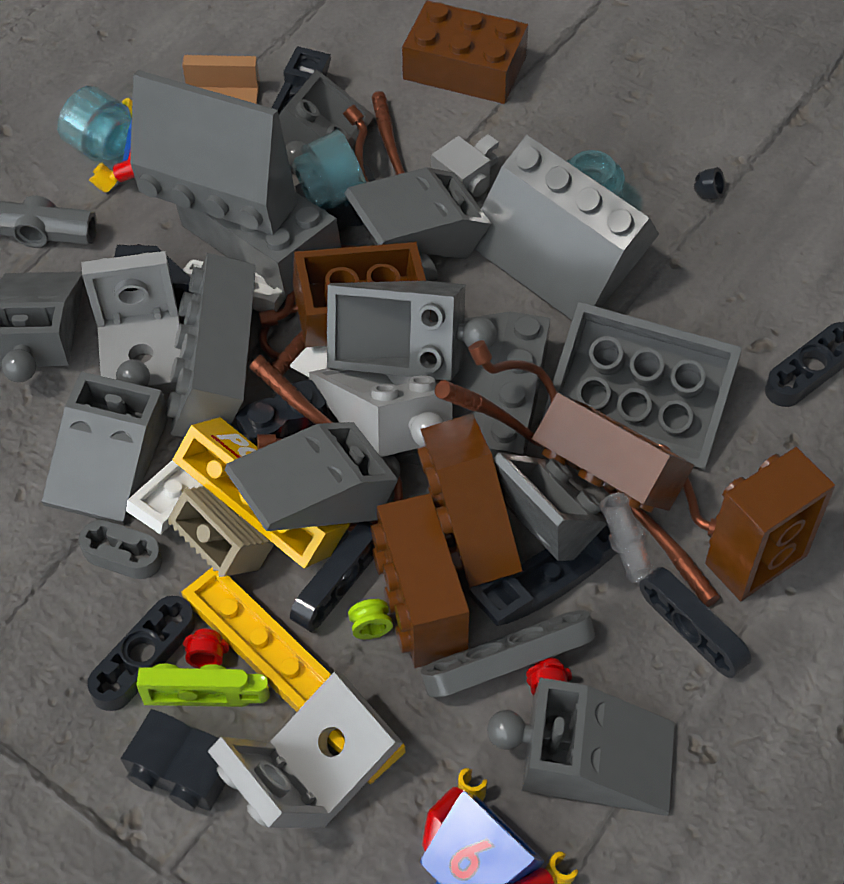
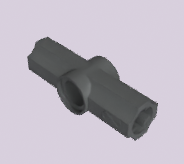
[0,195,97,248]

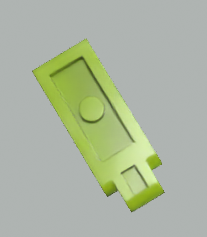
[137,664,270,707]

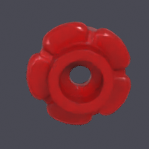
[183,629,229,669]
[526,658,572,696]

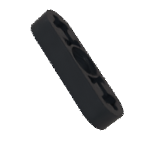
[765,322,844,407]
[290,521,375,632]
[639,567,751,678]
[87,596,195,711]

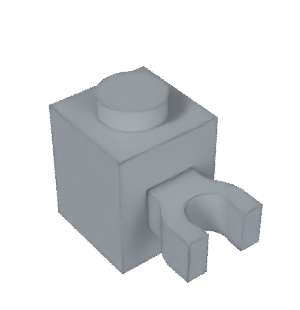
[431,134,499,198]

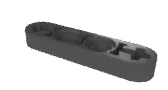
[421,610,596,697]

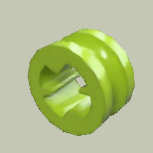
[348,599,393,640]

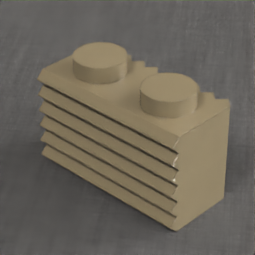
[168,486,274,577]

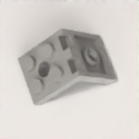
[81,251,181,394]
[208,672,403,828]

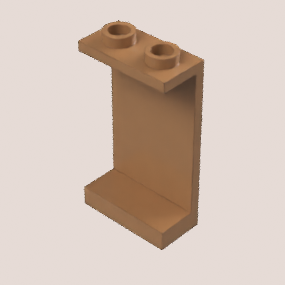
[182,55,260,104]

